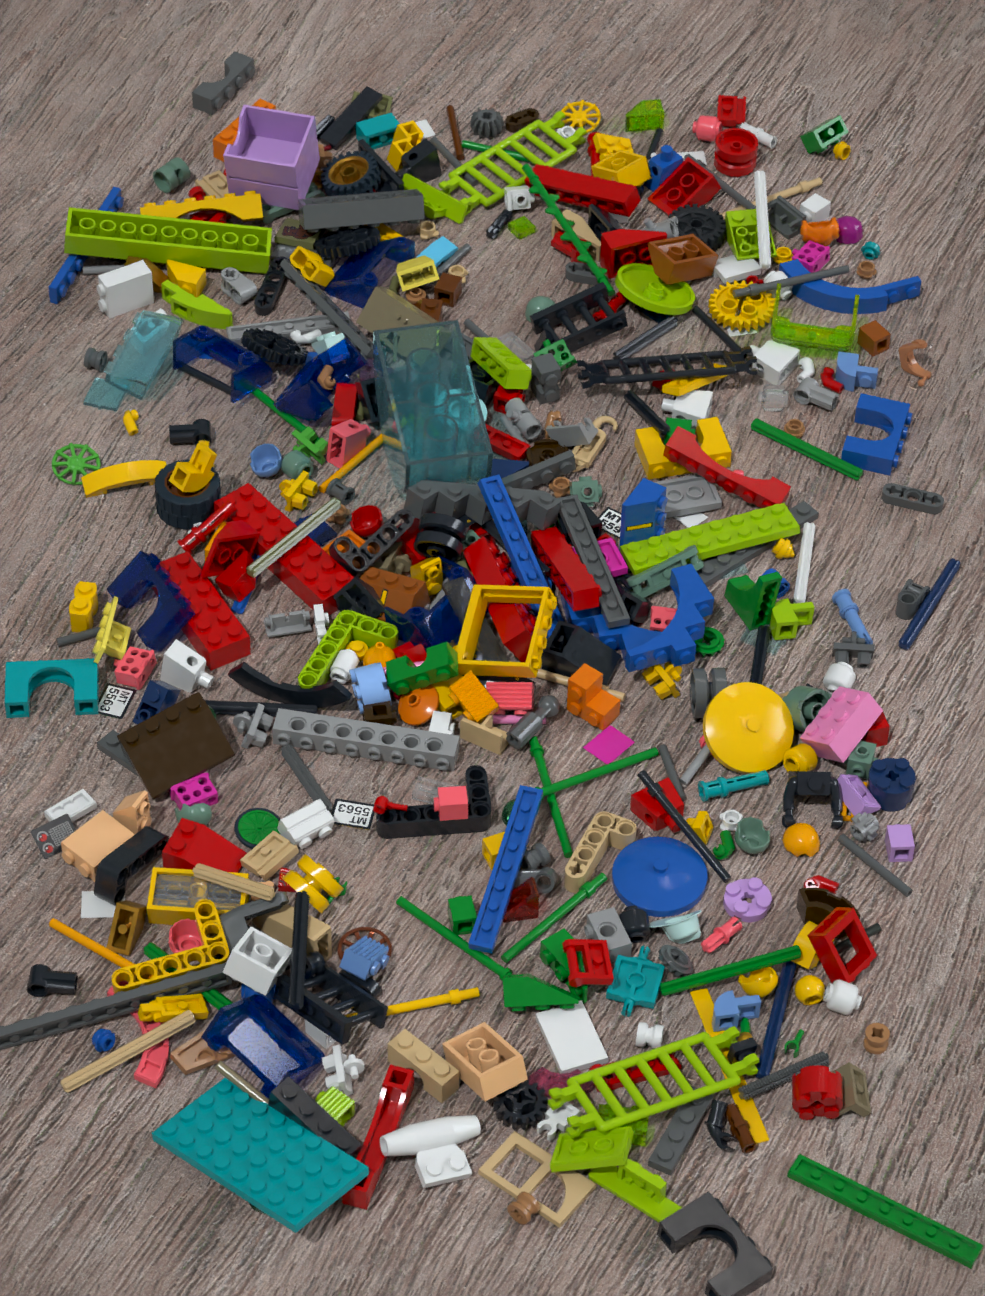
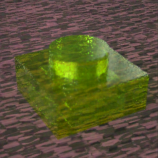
[508,216,536,240]

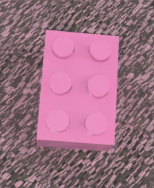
[800,686,883,763]

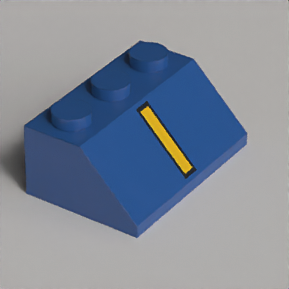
[619,478,668,551]

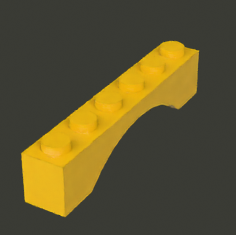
[140,191,263,222]

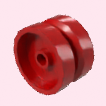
[714,128,758,177]

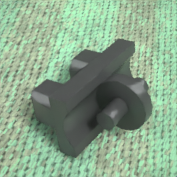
[832,631,875,668]

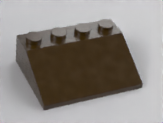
[117,691,235,800]

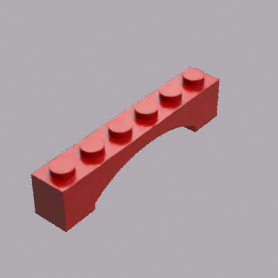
[663,426,791,508]
[342,1064,414,1210]

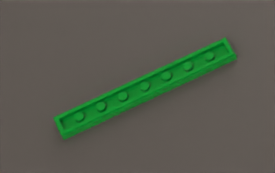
[787,1154,984,1269]

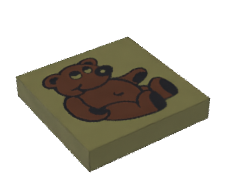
[274,218,325,250]

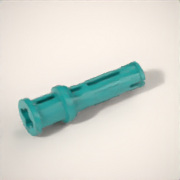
[698,770,769,802]

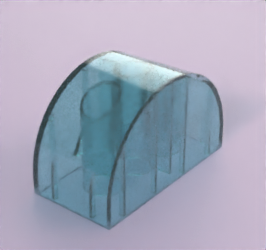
[373,320,493,495]

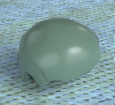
[525,296,556,322]
[174,803,212,826]
[734,817,770,854]

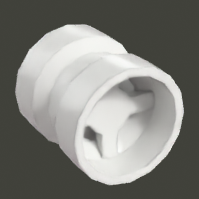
[635,1022,664,1049]

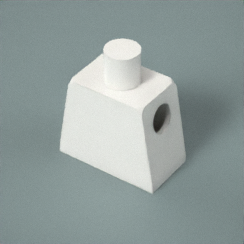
[747,340,800,387]
[661,390,713,432]
[160,639,214,693]

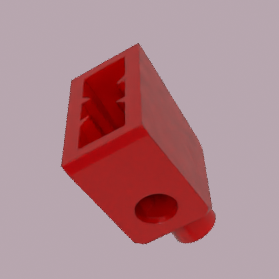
[630,777,684,833]

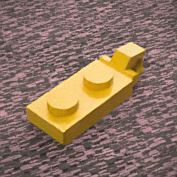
[137,994,209,1022]

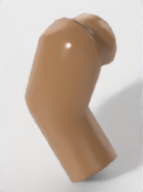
[317,365,336,390]
[545,410,562,439]

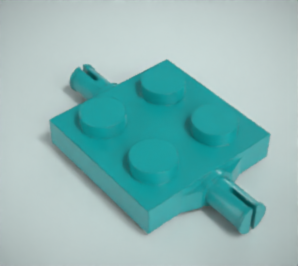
[606,946,665,1017]

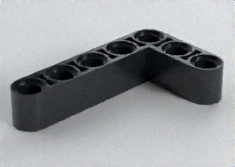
[376,765,491,839]

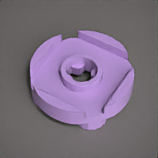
[723,877,772,922]

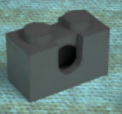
[531,353,561,405]

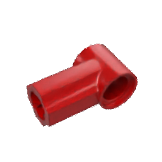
[551,231,589,264]

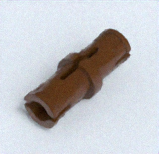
[725,1103,757,1154]

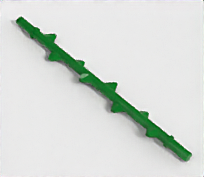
[522,164,615,296]

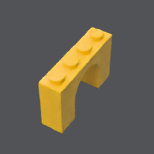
[634,417,732,480]

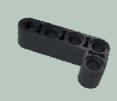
[329,509,414,577]
[94,826,169,906]

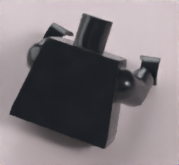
[782,771,843,828]

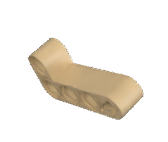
[564,811,637,893]

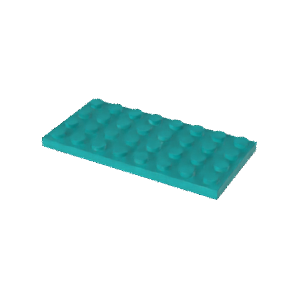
[152,1078,369,1233]

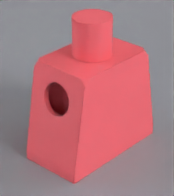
[326,419,371,469]

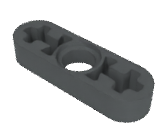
[881,483,944,514]

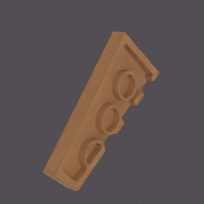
[170,1000,280,1075]

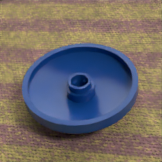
[612,837,707,917]

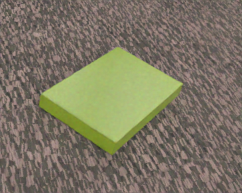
[550,1126,634,1172]

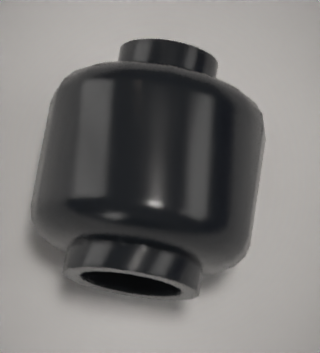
[619,906,651,943]

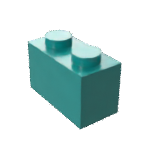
[356,112,400,149]

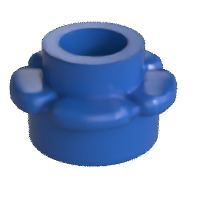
[92,1029,116,1052]

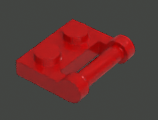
[562,939,614,987]

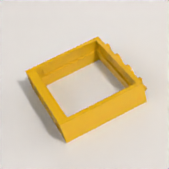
[456,585,557,678]

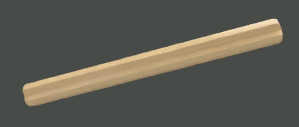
[60,1010,196,1093]

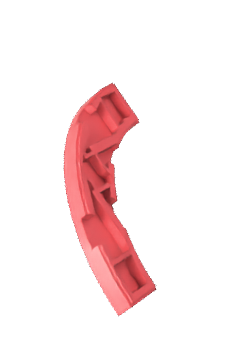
[107,981,169,1088]

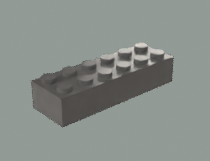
[298,189,425,232]

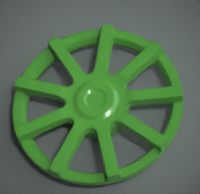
[52,443,100,485]

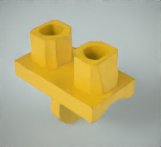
[279,471,318,512]
[642,662,682,700]

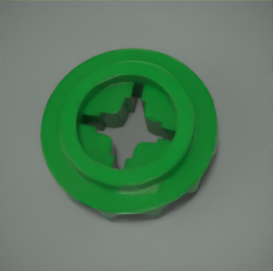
[694,627,724,657]

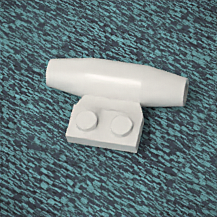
[380,1115,481,1188]

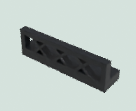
[358,139,404,192]

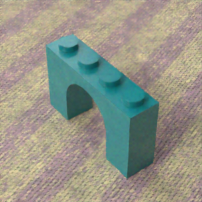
[4,658,99,718]

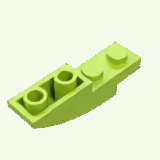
[161,280,233,329]

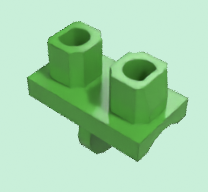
[291,426,328,465]

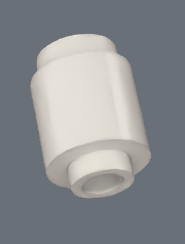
[330,649,359,684]

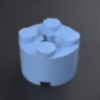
[349,662,392,714]

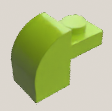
[770,598,815,640]

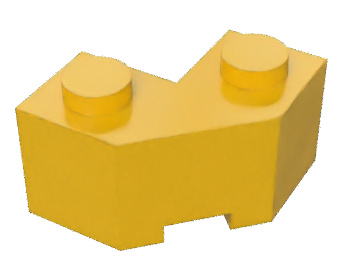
[387,120,424,171]

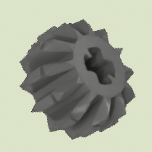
[470,108,503,139]

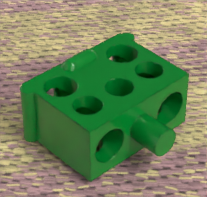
[533,339,577,372]

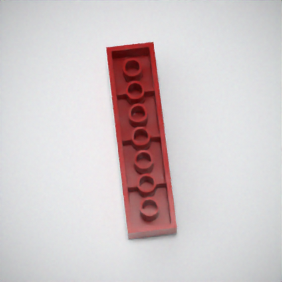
[214,483,354,616]

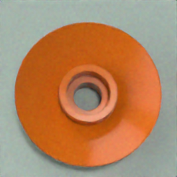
[398,685,439,726]

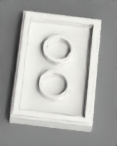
[535,1000,608,1076]

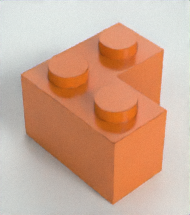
[567,663,621,731]

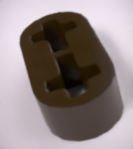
[505,108,539,133]

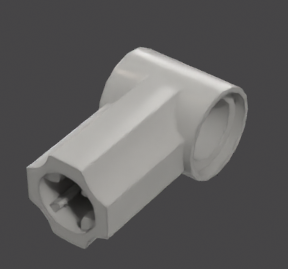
[793,377,839,411]

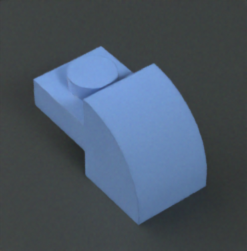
[712,990,761,1032]

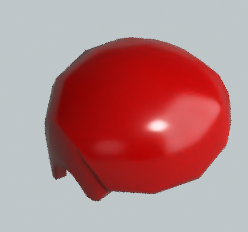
[350,505,383,537]

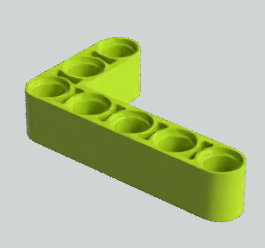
[298,610,398,689]

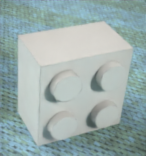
[223,926,292,996]

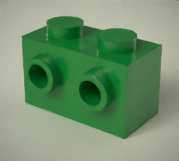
[800,115,849,154]

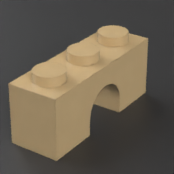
[388,1029,459,1103]

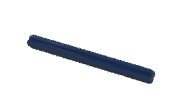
[898,558,960,650]
[755,961,796,1079]

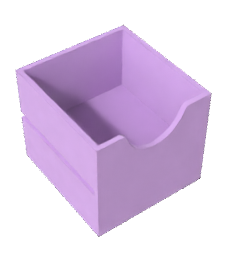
[223,105,320,210]

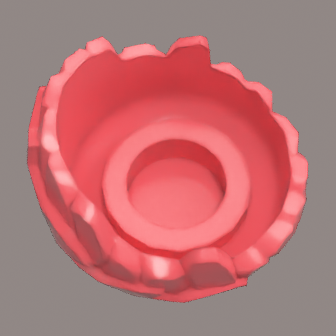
[168,919,202,953]

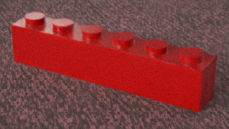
[524,164,641,217]
[531,527,602,611]

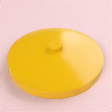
[703,682,794,774]

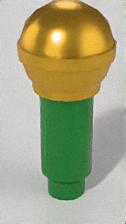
[737,1018,752,1042]

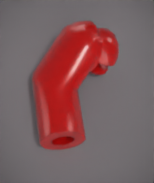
[803,875,839,894]

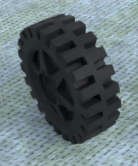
[668,204,726,252]

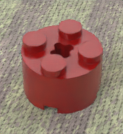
[792,1065,843,1120]

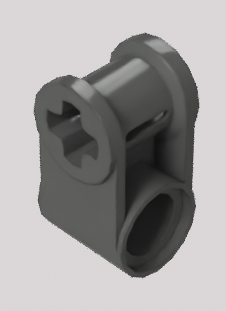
[895,579,930,620]

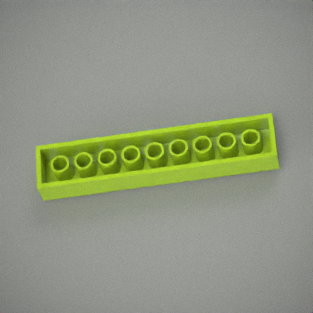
[64,207,272,273]

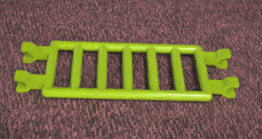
[438,111,587,216]
[548,1026,759,1138]

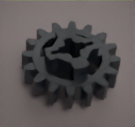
[493,1079,548,1130]

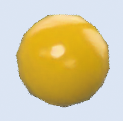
[795,975,825,1006]

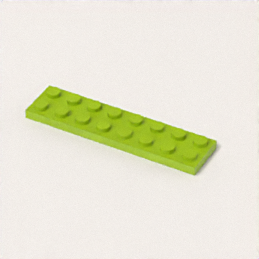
[620,503,800,575]

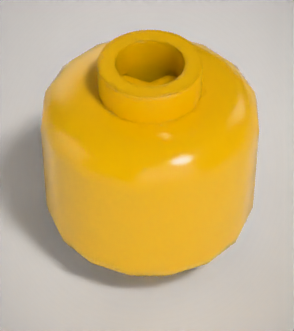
[783,743,818,771]

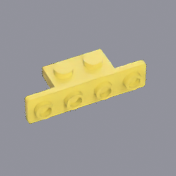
[92,596,131,664]

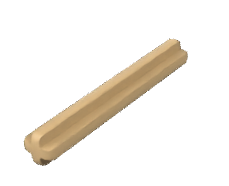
[193,863,276,901]

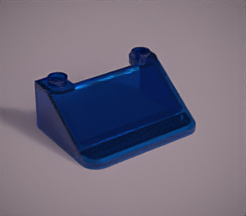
[325,237,415,309]
[201,994,325,1099]

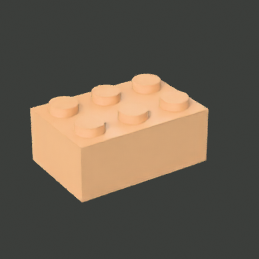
[442,1022,528,1101]

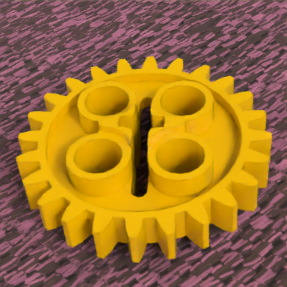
[708,280,775,332]

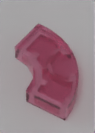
[528,1067,595,1099]

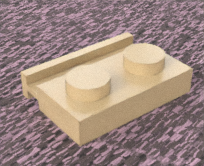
[195,170,229,198]
[240,831,299,882]

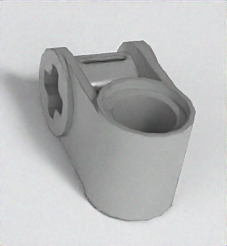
[221,267,257,304]

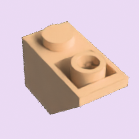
[113,790,152,834]

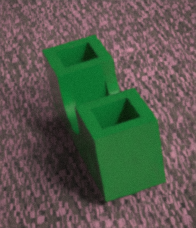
[386,642,459,695]

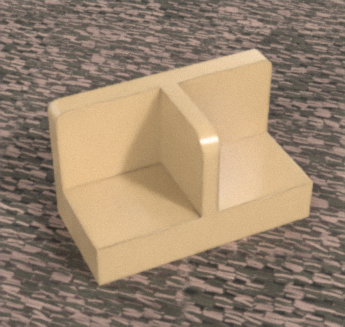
[460,715,509,755]

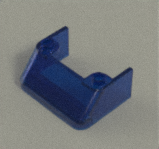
[173,325,273,403]
[273,337,368,422]
[384,556,489,653]

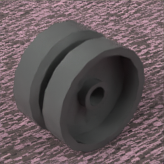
[689,667,728,718]

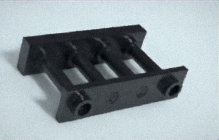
[530,282,628,355]
[274,965,388,1045]

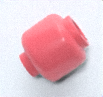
[693,115,722,142]

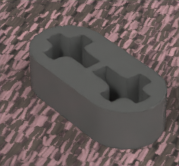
[565,262,599,285]

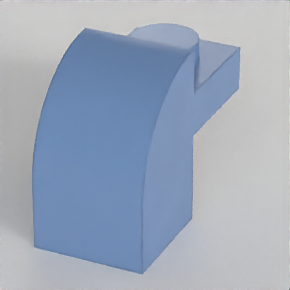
[835,351,878,392]

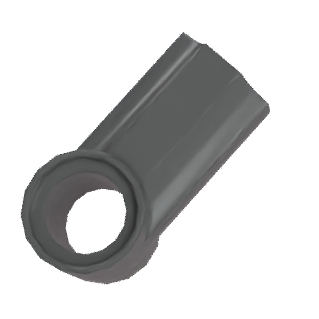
[513,867,558,894]

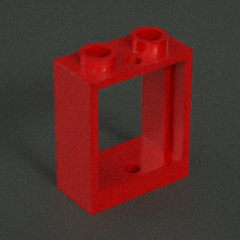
[807,907,877,983]

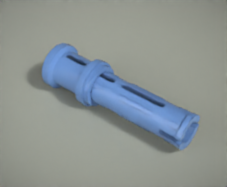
[832,589,873,644]

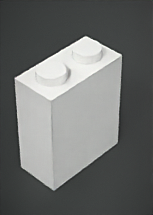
[96,260,154,319]

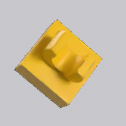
[686,811,714,844]

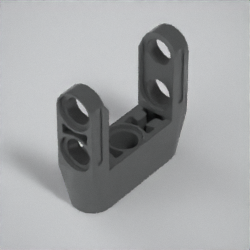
[219,892,307,983]

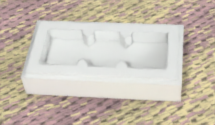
[44,789,97,822]

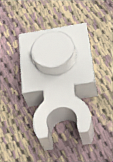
[314,604,329,645]
[537,1102,580,1141]

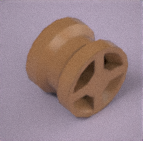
[863,1023,890,1054]
[507,1191,540,1225]

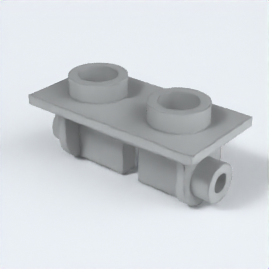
[263,609,312,638]

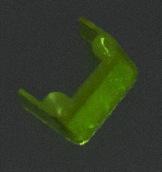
[770,283,859,352]

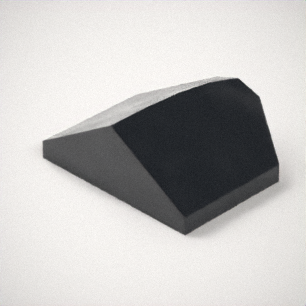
[333,576,386,618]

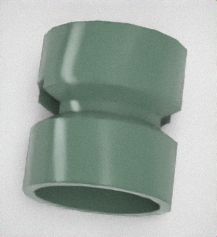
[153,157,191,193]

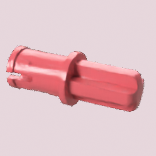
[701,917,742,954]

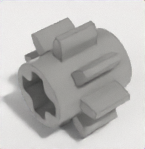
[850,812,879,842]

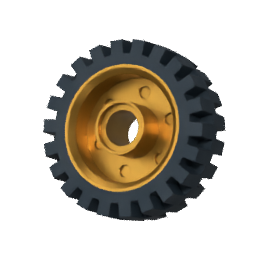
[321,151,382,196]

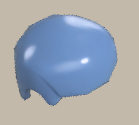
[250,443,282,477]

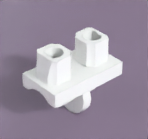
[322,1044,365,1096]

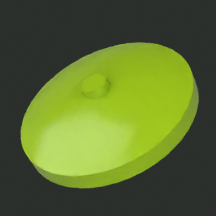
[615,263,695,315]

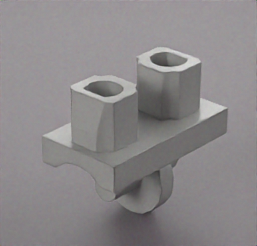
[233,703,274,749]

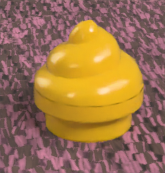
[771,538,795,559]

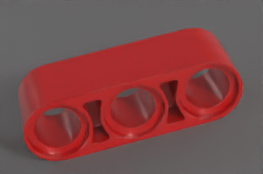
[332,383,358,427]

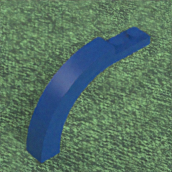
[779,259,922,314]

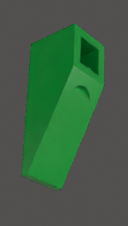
[539,928,588,1004]
[503,974,580,1011]

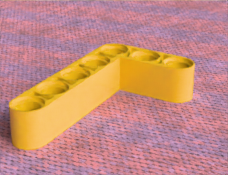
[111,899,229,994]

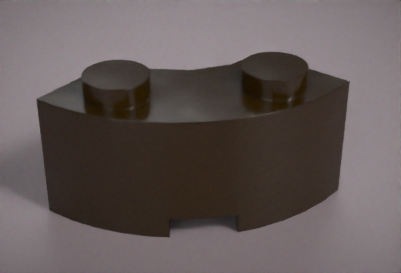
[796,888,860,938]

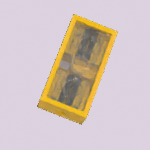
[147,867,249,925]

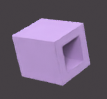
[885,824,915,862]

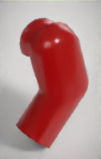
[820,367,844,394]

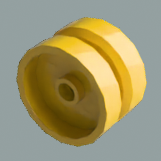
[282,854,344,914]

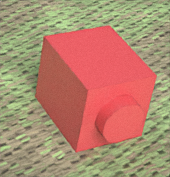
[433,786,468,821]

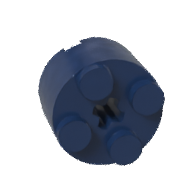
[867,758,916,812]

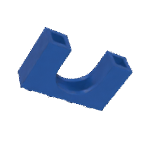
[841,393,913,476]

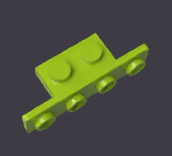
[402,173,468,224]
[588,1158,682,1222]

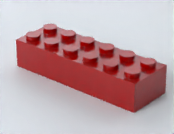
[463,536,536,662]
[148,551,251,671]

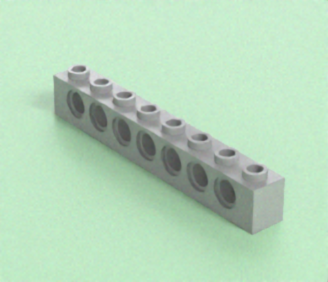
[272,708,460,771]

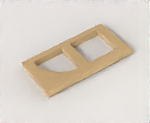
[478,1131,597,1228]

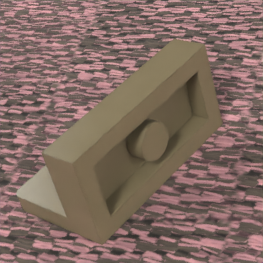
[832,1062,871,1117]

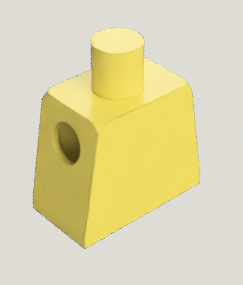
[396,255,439,291]

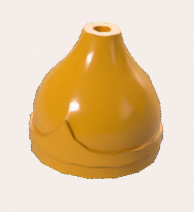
[363,642,396,678]

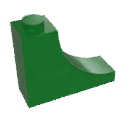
[724,572,782,631]

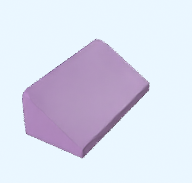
[837,774,881,816]

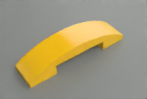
[81,460,167,498]

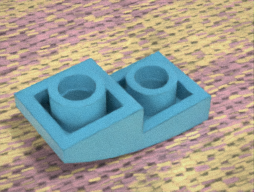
[416,236,458,268]

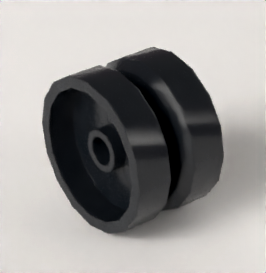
[413,513,468,563]

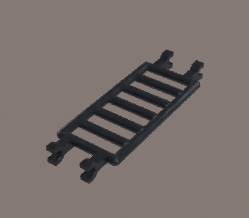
[577,346,757,389]

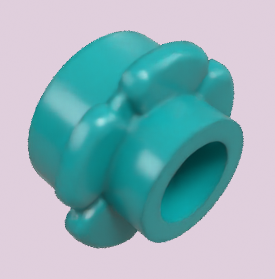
[861,242,880,260]

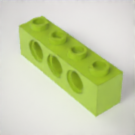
[470,337,532,389]

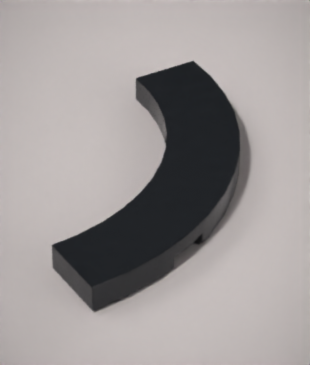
[228,662,352,708]

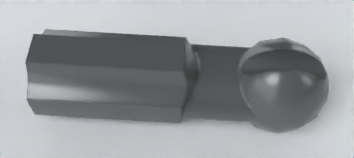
[506,695,560,749]

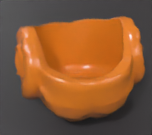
[800,217,839,246]

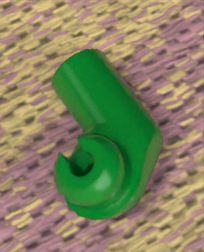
[713,830,735,860]

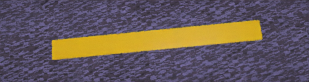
[690,988,770,1144]

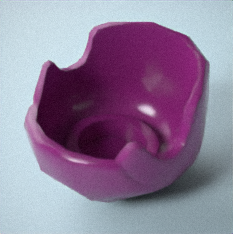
[836,216,863,244]

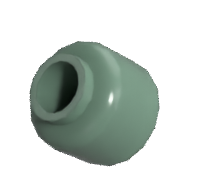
[281,450,313,480]

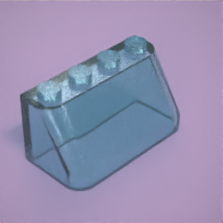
[104,310,184,400]

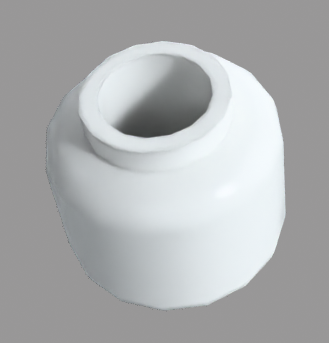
[763,270,793,301]
[823,662,856,695]
[823,980,862,1015]

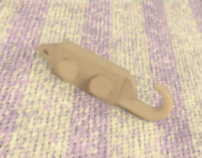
[572,416,618,473]

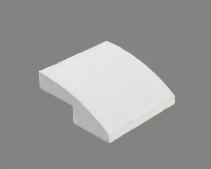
[712,255,761,285]

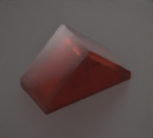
[503,877,539,923]

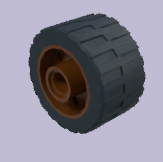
[155,459,221,530]

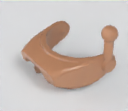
[899,339,932,387]

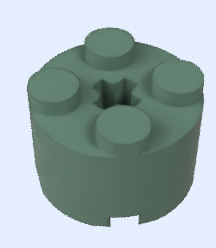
[782,685,832,732]

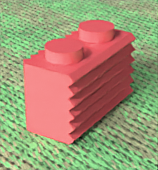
[486,682,534,715]

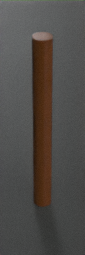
[446,105,464,161]

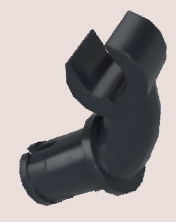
[704,1100,738,1152]

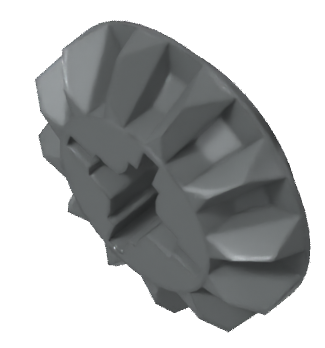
[658,945,693,977]

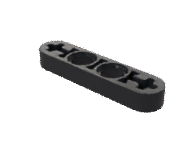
[254,257,289,316]

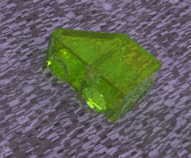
[625,99,665,132]

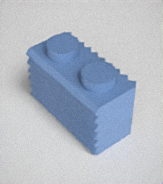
[339,935,389,981]

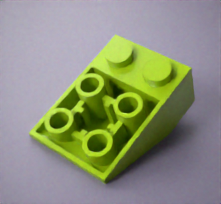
[725,209,777,260]

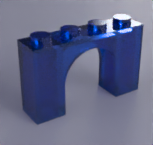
[106,550,195,653]

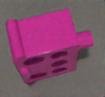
[792,240,830,273]
[170,773,218,811]

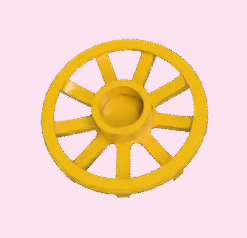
[561,100,601,133]

